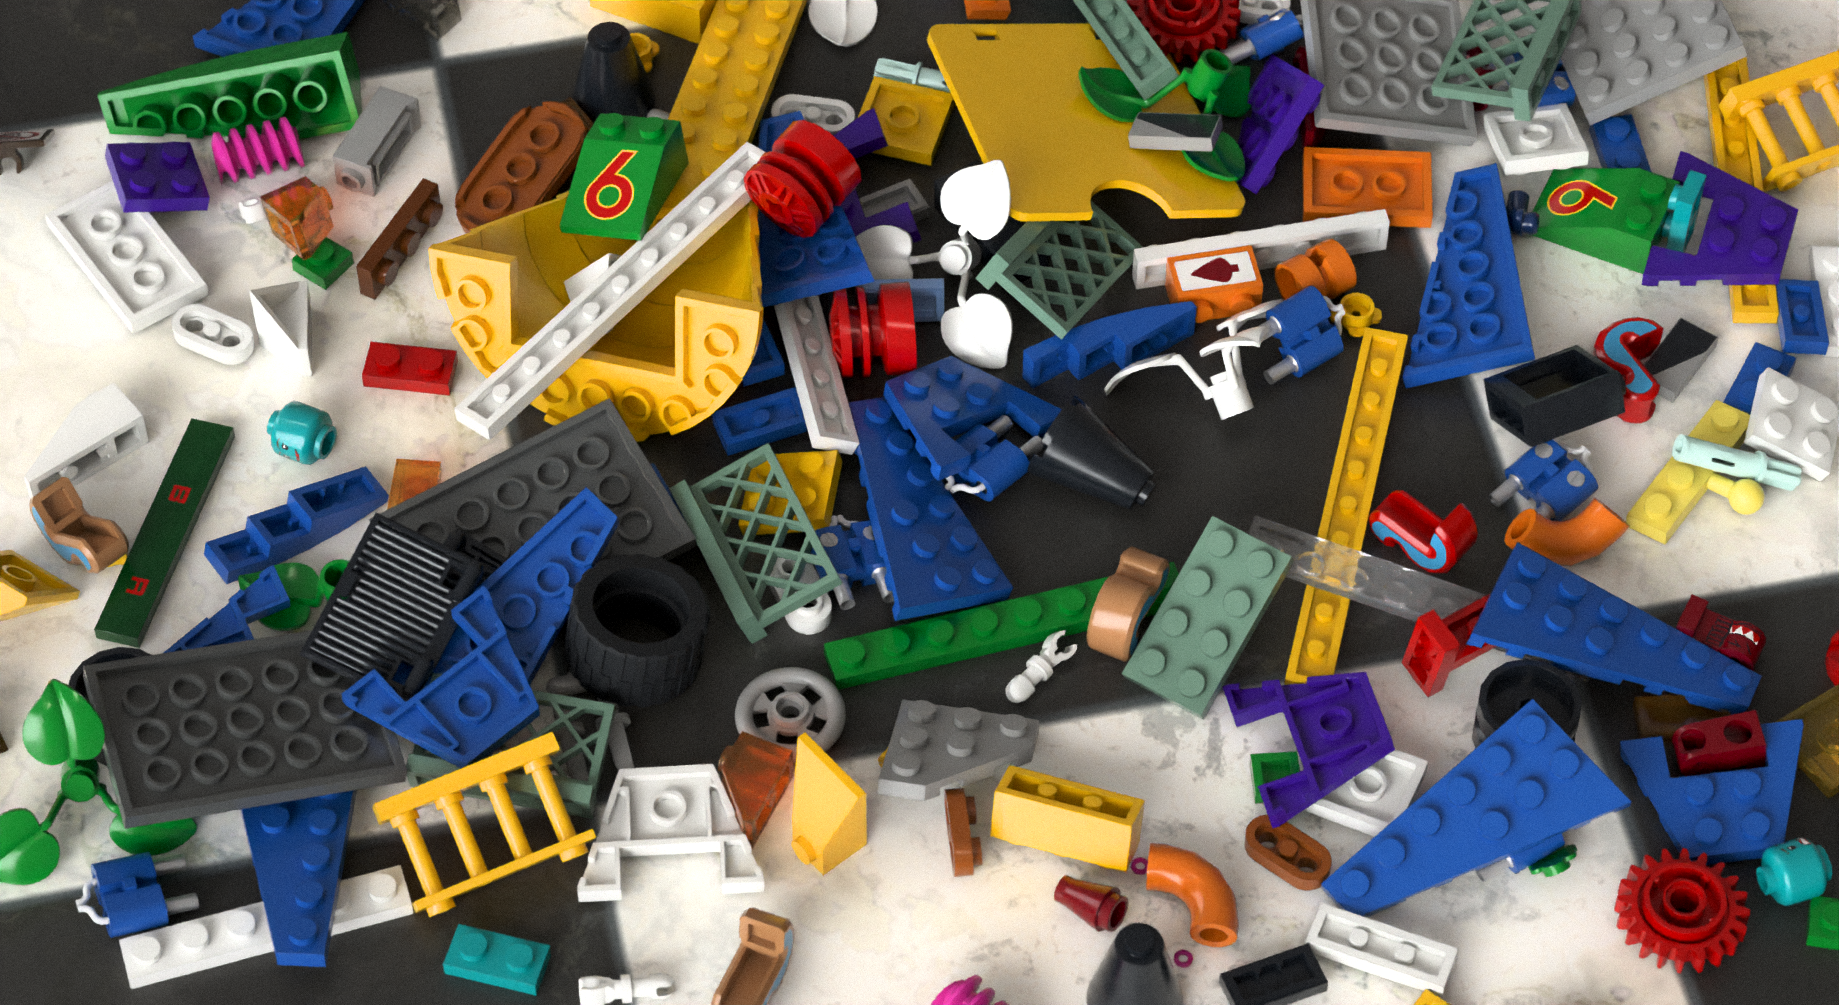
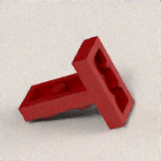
[1401,593,1497,698]

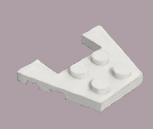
[577,764,765,902]

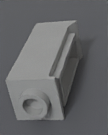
[333,86,422,197]

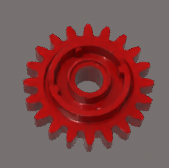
[1126,0,1241,63]
[1614,848,1750,973]

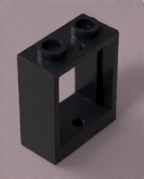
[1483,345,1626,447]

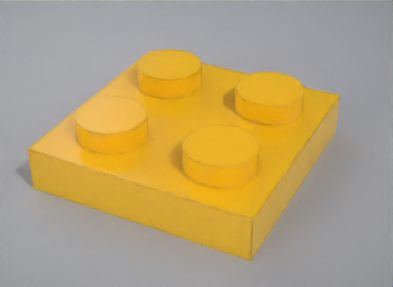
[858,76,955,166]
[738,450,843,536]

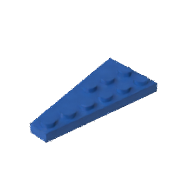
[193,0,365,57]
[1402,163,1535,388]
[1466,542,1762,715]
[240,790,357,967]

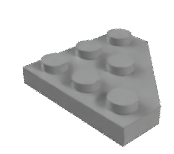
[877,699,1040,801]

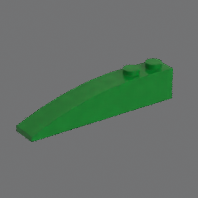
[97,32,362,139]

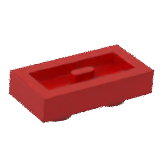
[362,342,458,396]

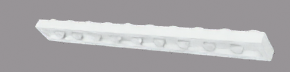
[454,142,765,440]

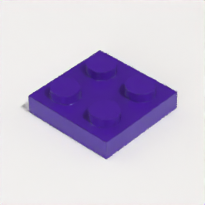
[105,141,210,213]

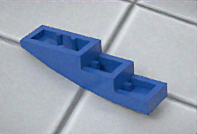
[1022,301,1197,389]
[204,466,389,584]

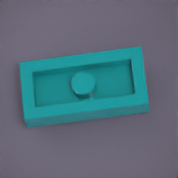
[1662,170,1707,252]
[443,924,551,996]

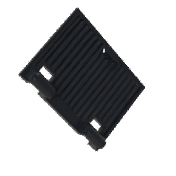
[300,512,488,701]

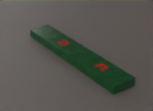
[94,418,235,648]

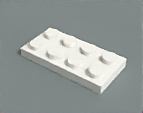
[45,180,209,334]

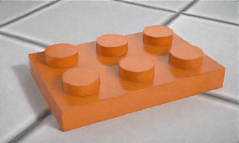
[1303,147,1433,228]

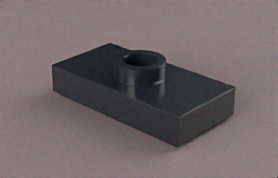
[1219,943,1328,1005]

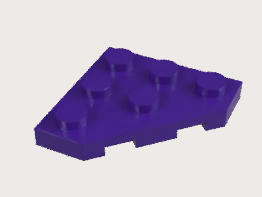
[1237,54,1324,195]

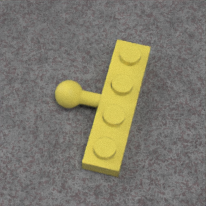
[1626,400,1765,544]

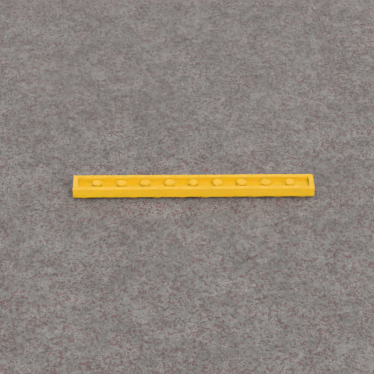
[1284,327,1408,685]

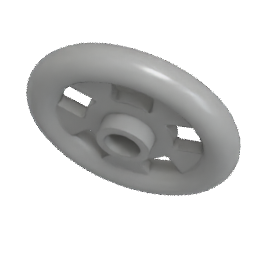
[735,667,846,763]

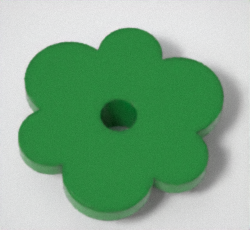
[1528,844,1578,877]

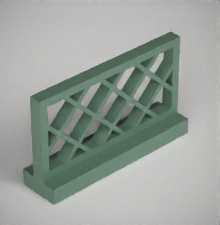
[1432,0,1582,122]
[975,201,1144,340]
[669,443,843,644]
[406,673,616,819]

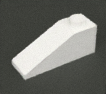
[24,382,149,499]

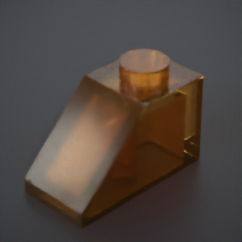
[260,176,334,260]
[718,731,794,848]

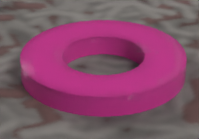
[1131,857,1148,875]
[1174,950,1193,967]

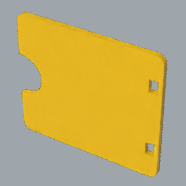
[927,24,1245,222]

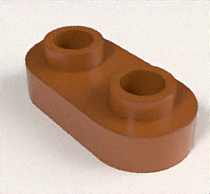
[944,788,982,877]
[1244,815,1332,890]

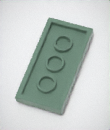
[1122,516,1294,720]

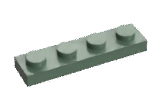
[1073,0,1179,100]

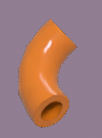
[1504,498,1630,566]
[1146,843,1239,947]

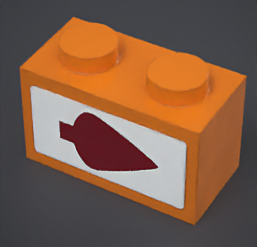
[1165,245,1263,323]

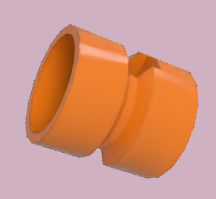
[1275,238,1357,300]

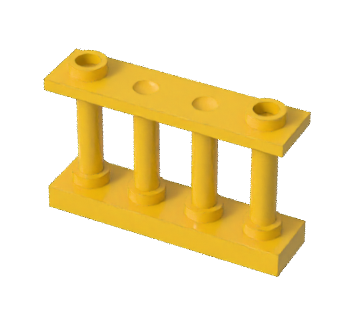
[1718,50,1839,192]
[372,732,596,917]

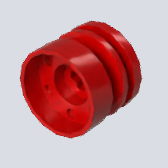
[744,120,862,238]
[829,281,917,379]

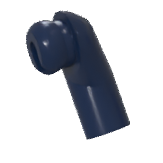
[1506,190,1540,236]

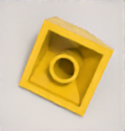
[0,550,80,622]
[791,732,867,875]

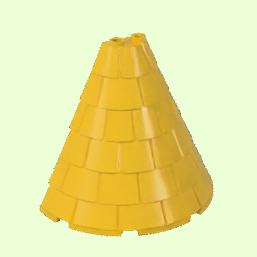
[428,191,764,442]

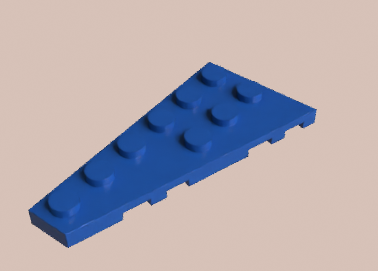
[758,111,875,307]
[848,397,1013,621]
[393,487,619,759]
[1321,699,1631,917]

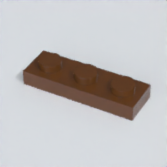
[356,178,443,300]

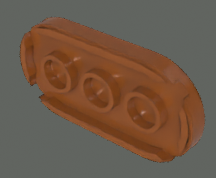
[455,101,587,234]

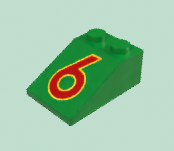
[559,113,689,241]
[1532,168,1680,274]

